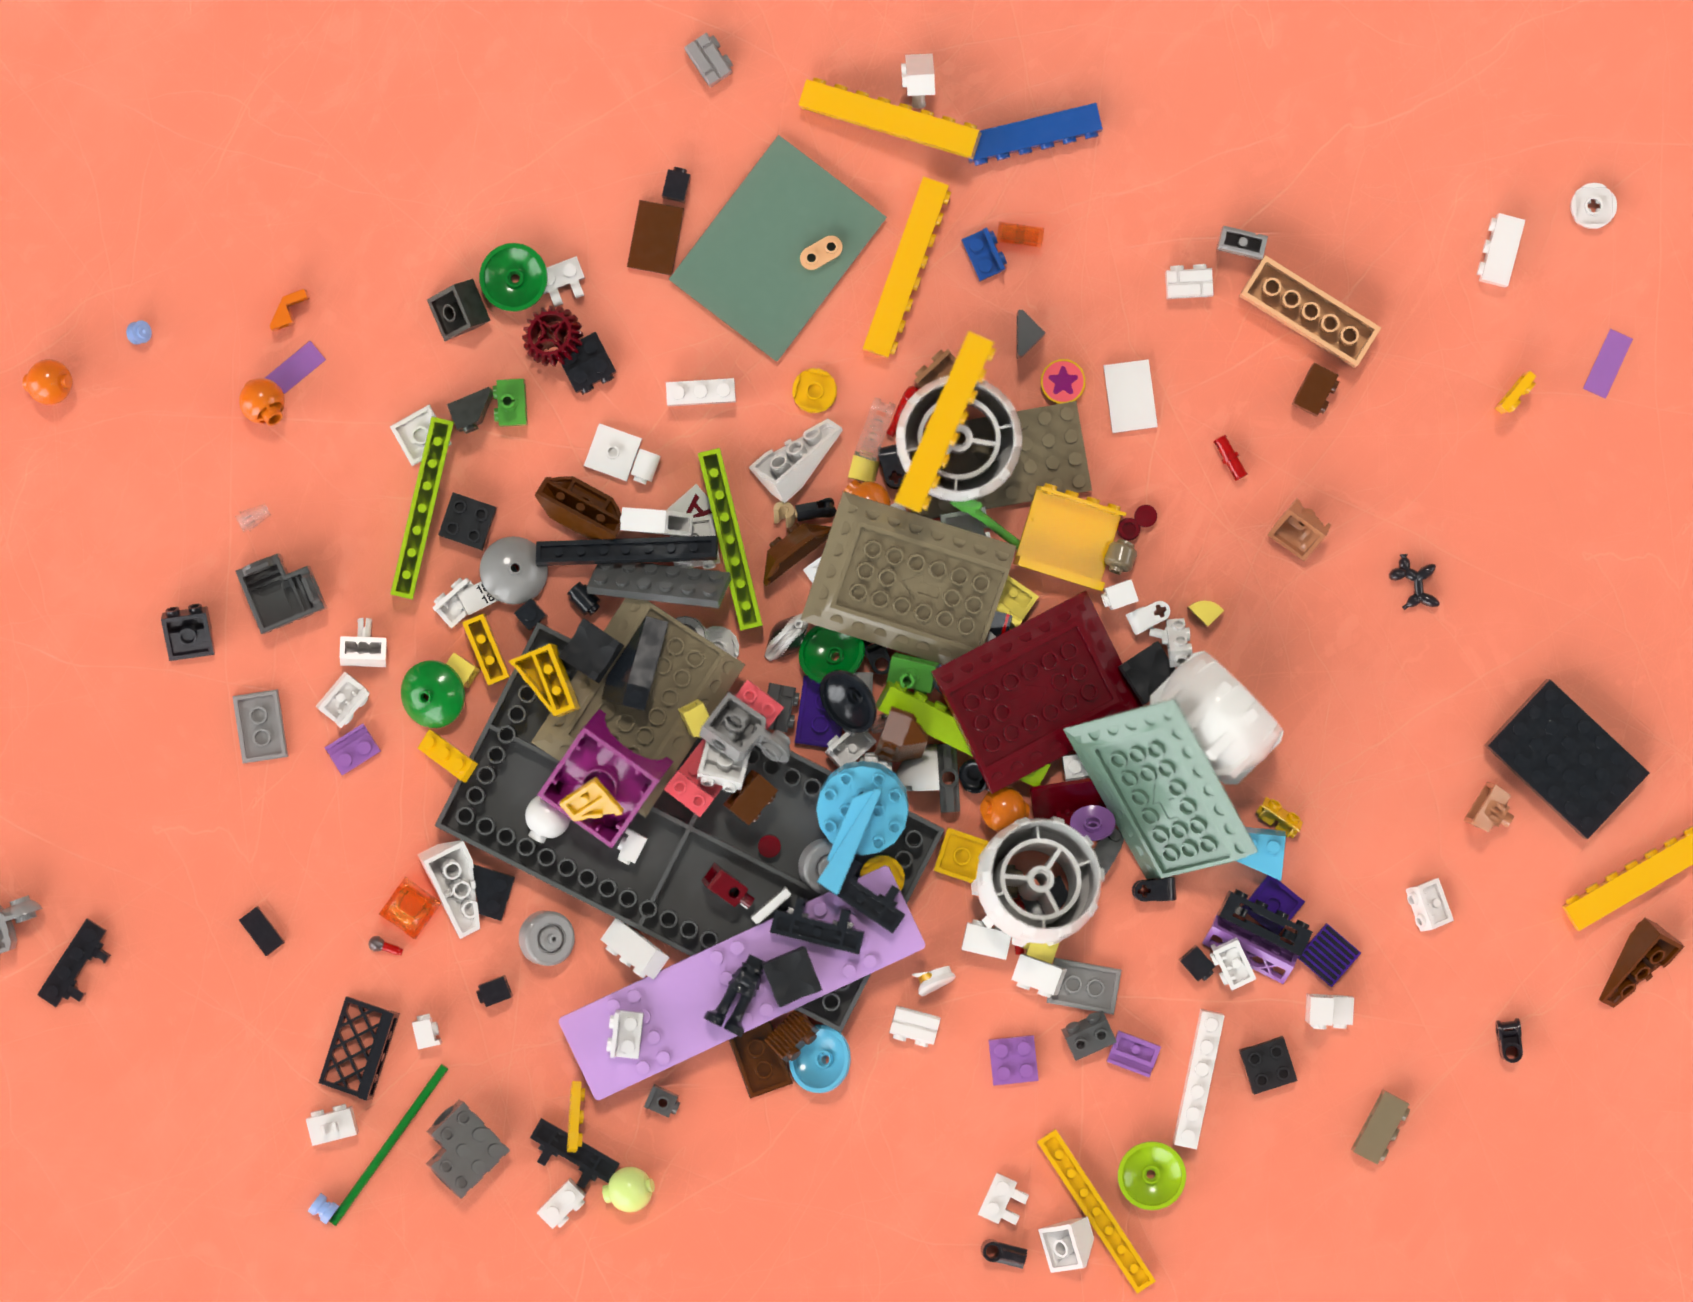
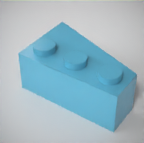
[1237,827,1286,881]

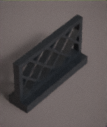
[318,996,400,1101]

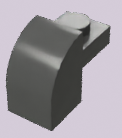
[1093,828,1124,875]

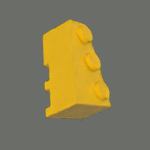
[509,644,581,717]

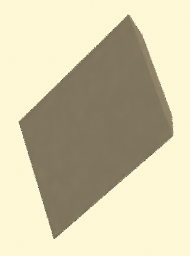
[800,491,1017,665]
[531,598,746,817]

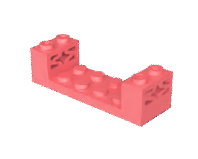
[664,680,784,817]

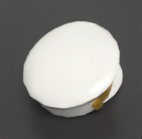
[912,966,956,996]

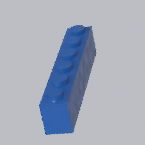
[968,103,1103,166]

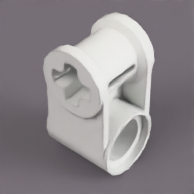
[1126,601,1170,635]

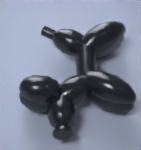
[1389,554,1440,610]

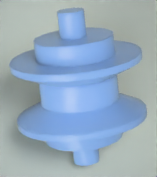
[126,320,152,345]

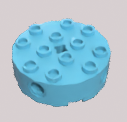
[816,761,909,855]

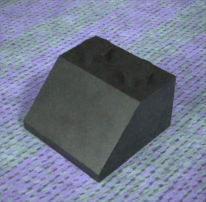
[427,279,491,341]
[447,387,493,434]

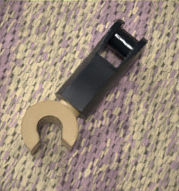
[774,498,837,529]

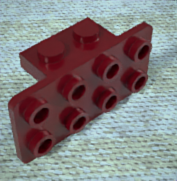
[1030,778,1107,826]

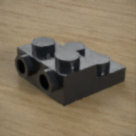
[561,332,617,395]
[161,604,215,661]

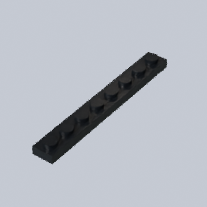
[535,536,718,566]

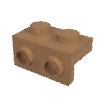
[914,349,956,388]

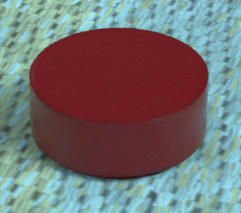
[1134,505,1157,528]
[1117,518,1140,541]
[758,834,781,858]

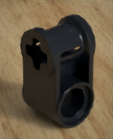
[877,444,905,489]
[864,640,891,675]
[1132,877,1177,902]
[1495,1018,1523,1063]

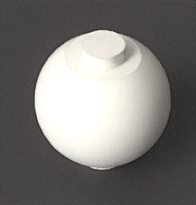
[525,796,571,843]

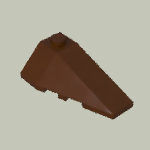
[1599,918,1684,1008]

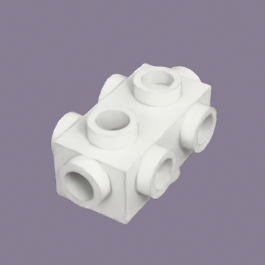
[1149,618,1192,667]

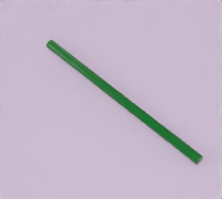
[329,1064,448,1226]

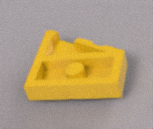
[559,777,624,821]

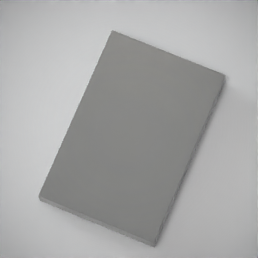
[232,689,288,763]
[1047,958,1122,1015]

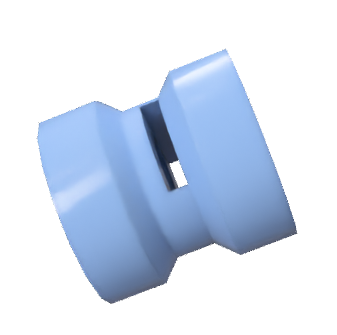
[308,1193,339,1224]

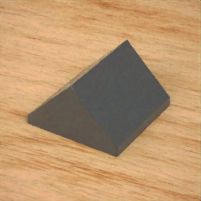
[1016,310,1045,359]

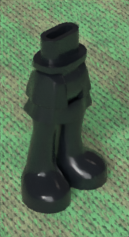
[703,954,765,1037]

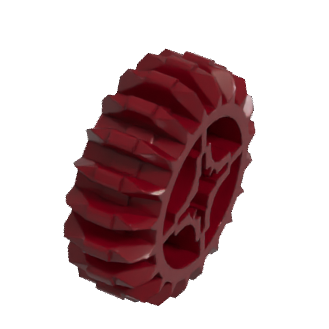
[522,305,584,367]

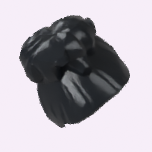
[958,759,990,793]

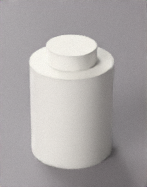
[631,449,661,485]

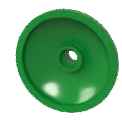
[479,243,548,312]
[799,625,865,683]
[401,660,465,728]

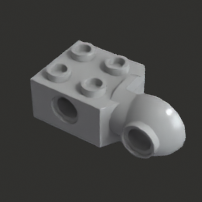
[699,692,791,763]
[0,895,43,954]

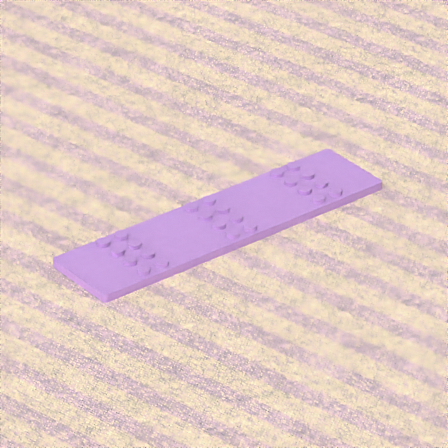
[559,865,925,1100]

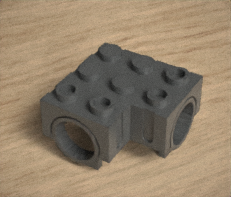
[235,553,327,634]
[426,1100,510,1199]

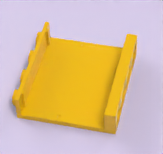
[1013,483,1127,591]

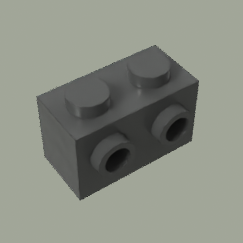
[1061,1011,1117,1061]

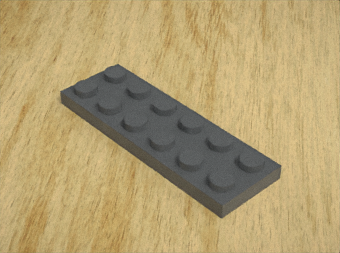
[587,563,731,608]

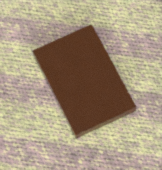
[627,200,684,276]
[729,1020,793,1099]

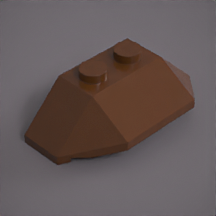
[535,476,621,540]
[763,523,831,587]
[875,706,929,762]

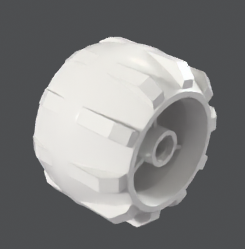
[896,376,1022,502]
[1150,651,1283,784]
[971,816,1105,947]

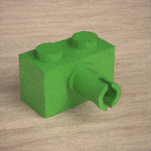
[493,379,528,427]
[886,652,940,695]

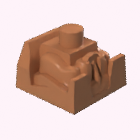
[1268,498,1331,561]
[1464,782,1514,832]

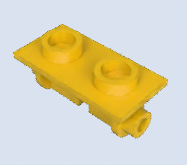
[1255,797,1303,838]

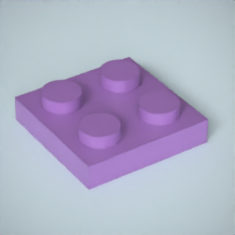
[989,1035,1039,1086]

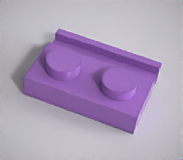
[325,723,381,775]
[1107,1030,1161,1078]

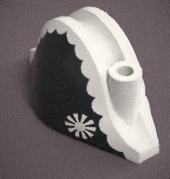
[764,613,808,661]

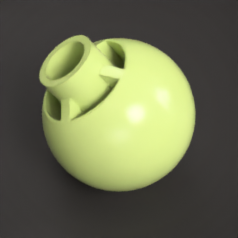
[602,1167,655,1212]

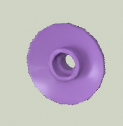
[1070,805,1116,841]

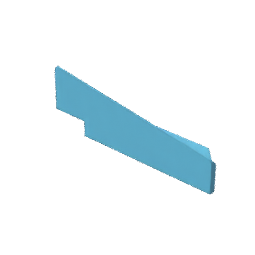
[818,786,882,895]

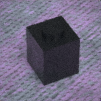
[662,167,691,203]
[514,598,548,631]
[1178,945,1215,981]
[476,975,513,1007]

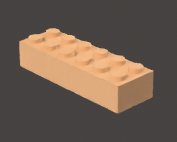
[1239,255,1381,368]

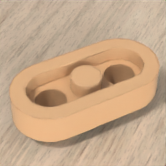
[800,236,843,270]

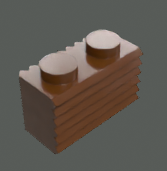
[764,1009,819,1063]

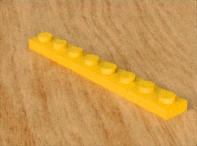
[1037,1129,1156,1294]

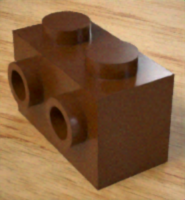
[1292,362,1339,417]
[723,770,778,825]

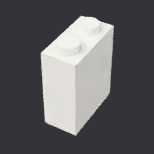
[620,507,693,536]

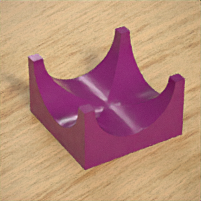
[537,709,674,848]

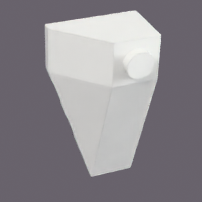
[749,419,843,503]
[417,840,480,939]

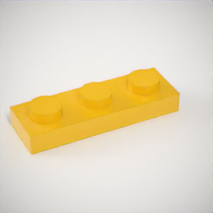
[418,729,478,783]
[567,1081,585,1152]

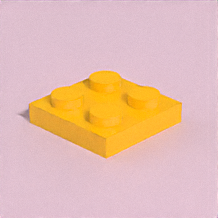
[1495,371,1537,414]
[933,827,989,883]

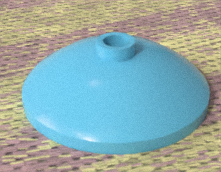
[789,1025,851,1093]

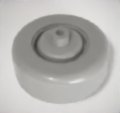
[798,838,854,894]
[519,910,575,966]

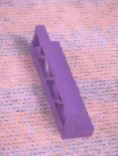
[1202,913,1298,984]

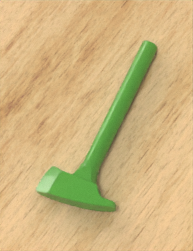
[950,500,1020,549]

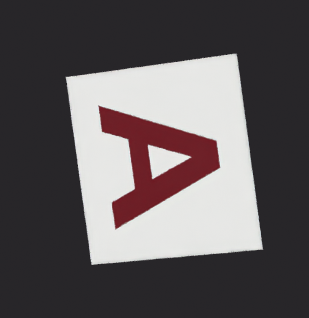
[667,484,712,518]

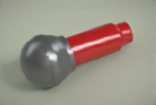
[368,936,403,955]

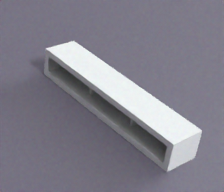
[1173,1009,1225,1149]

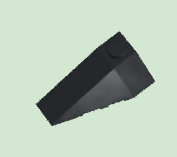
[601,616,669,711]

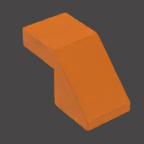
[269,289,310,332]

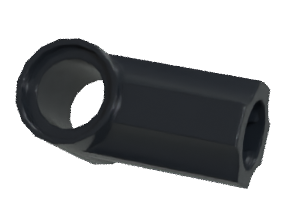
[981,1239,1027,1269]

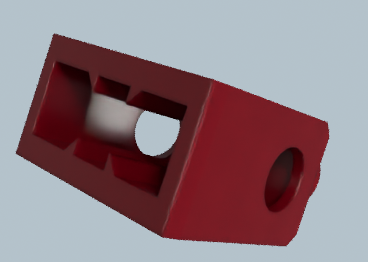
[701,862,755,909]

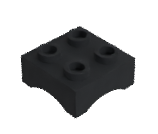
[438,492,497,550]
[558,618,624,683]
[1118,641,1175,705]
[761,946,822,1007]
[1239,1036,1298,1095]

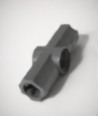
[936,744,960,813]

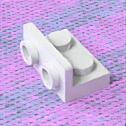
[1406,878,1454,932]
[1210,937,1256,990]
[606,1010,644,1059]

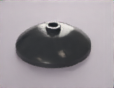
[820,670,877,733]

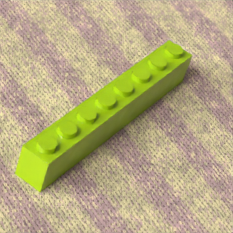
[390,416,454,600]
[698,448,763,631]
[876,680,1050,787]

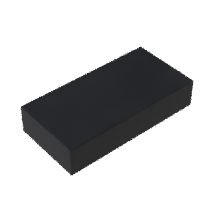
[239,906,285,956]

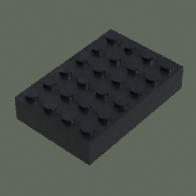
[1484,679,1650,839]

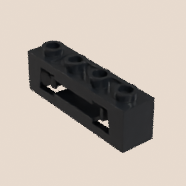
[1217,889,1313,956]

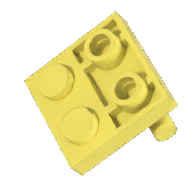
[996,575,1039,631]

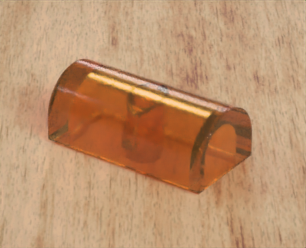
[996,222,1044,248]

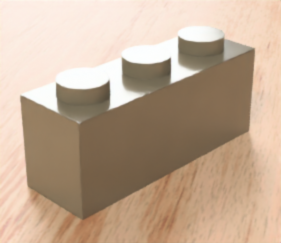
[1351,1090,1410,1165]

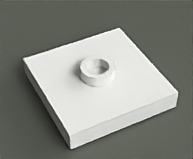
[584,423,642,481]

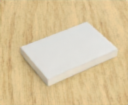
[1103,359,1158,433]

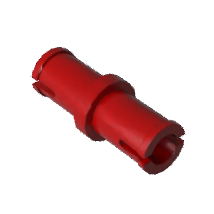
[1213,435,1248,481]

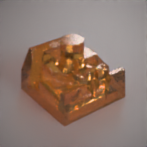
[379,877,441,939]

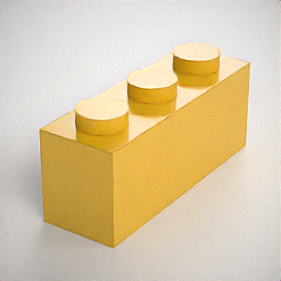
[462,614,511,686]

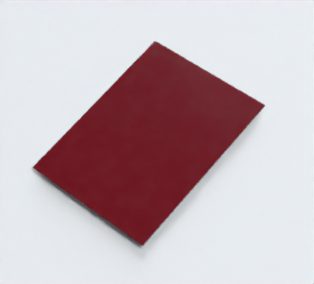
[931,590,1144,794]

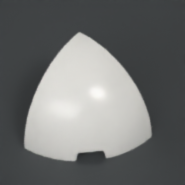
[896,744,939,791]

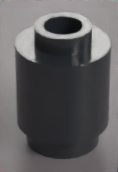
[567,582,600,616]

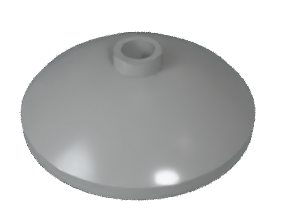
[479,536,548,605]

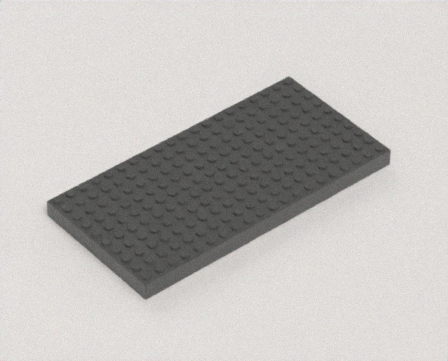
[434,622,945,1032]

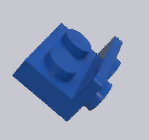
[961,227,1007,281]

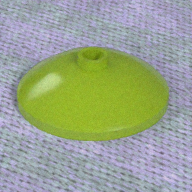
[1118,1141,1186,1210]

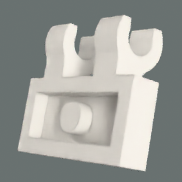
[544,256,585,307]
[978,1173,1029,1225]

